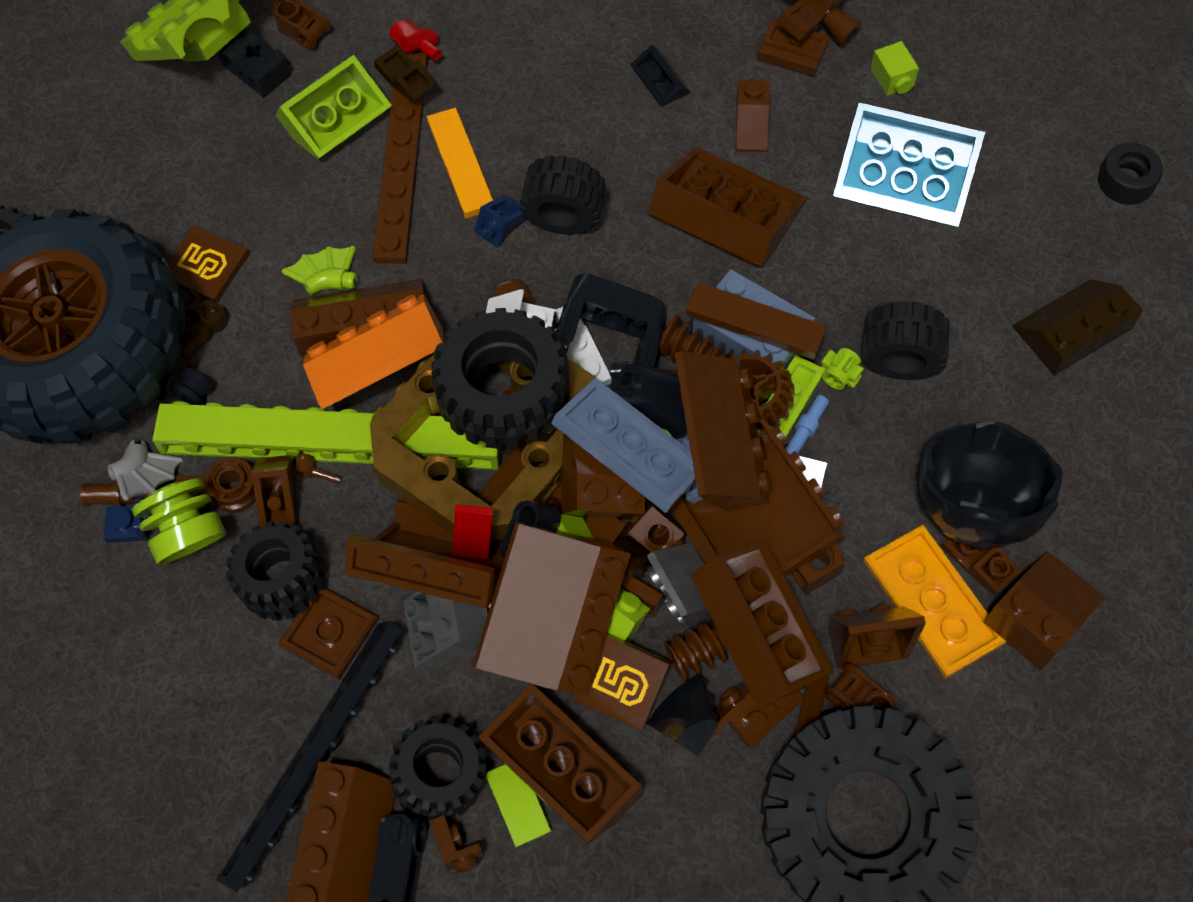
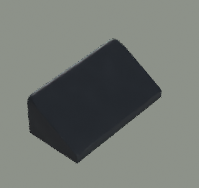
[630,44,692,107]

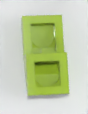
[485,764,551,847]

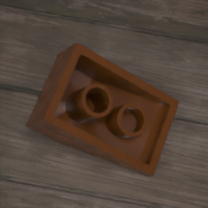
[561,433,645,519]
[983,551,1105,671]
[828,605,926,669]

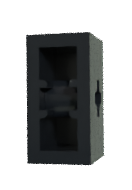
[218,28,290,98]

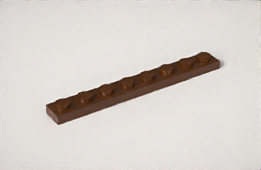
[373,53,428,264]

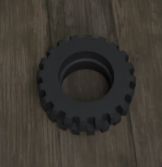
[431,308,570,449]

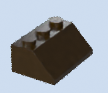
[1012,279,1143,376]

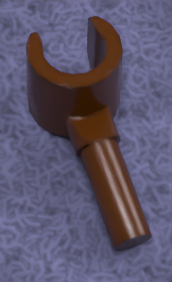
[295,454,342,484]

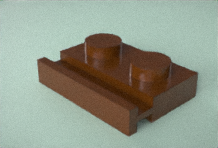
[757,19,830,77]

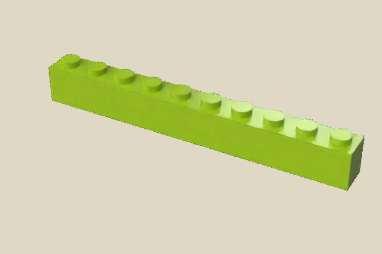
[152,401,502,470]

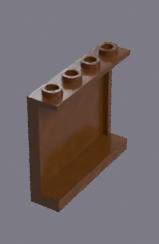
[671,418,845,577]
[344,500,505,608]

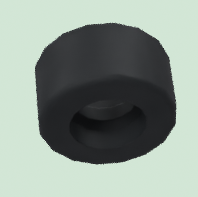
[1098,142,1163,205]

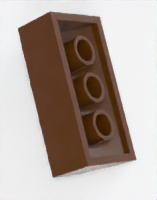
[290,279,425,357]
[690,540,835,710]
[478,683,642,844]
[285,761,395,902]

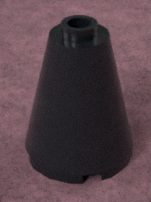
[616,364,688,440]

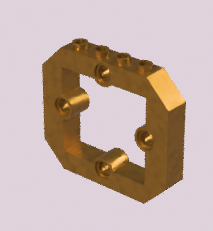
[370,354,595,541]

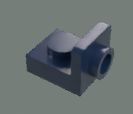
[475,194,526,248]
[104,497,152,543]

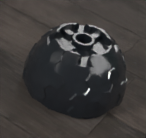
[919,421,1063,550]

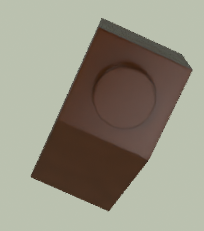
[736,79,770,152]
[251,455,297,528]

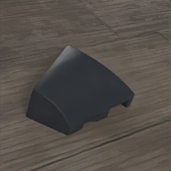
[646,675,719,756]

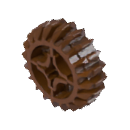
[728,348,794,431]

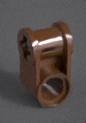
[273,0,332,51]
[823,663,897,711]

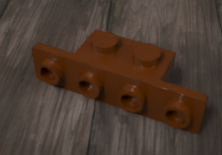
[709,680,804,748]

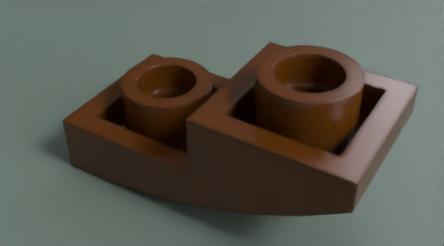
[940,538,1022,595]

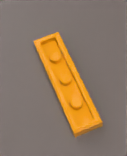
[426,108,493,219]

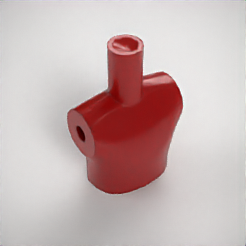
[389,19,442,61]

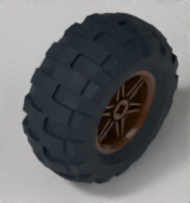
[0,209,185,444]

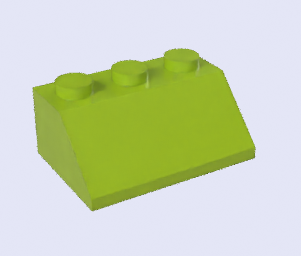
[275,55,392,159]

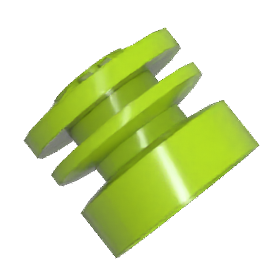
[131,478,227,565]

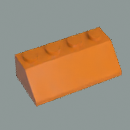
[303,294,444,409]

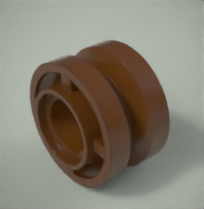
[205,457,256,513]

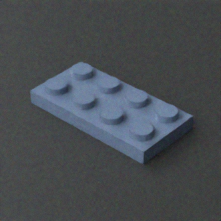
[551,378,696,513]

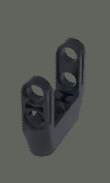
[556,273,665,367]

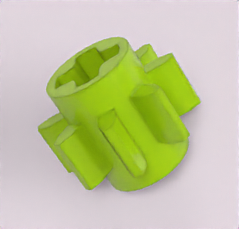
[821,348,864,390]

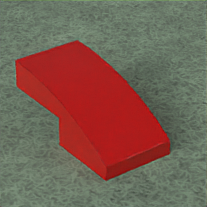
[452,504,493,559]

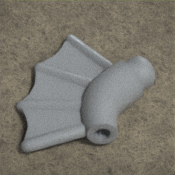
[107,439,184,501]

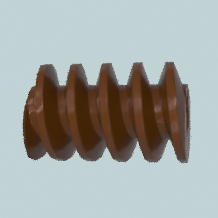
[659,315,734,363]
[664,618,728,682]

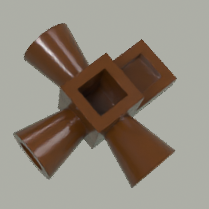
[777,0,862,46]

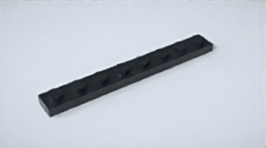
[215,621,402,892]

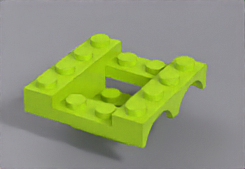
[120,0,251,62]

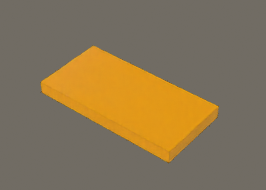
[863,525,1006,679]

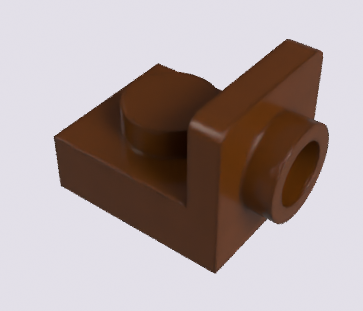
[429,815,483,873]

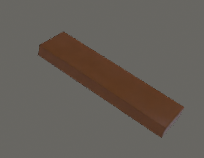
[686,282,827,359]

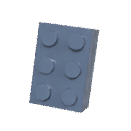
[692,269,815,370]

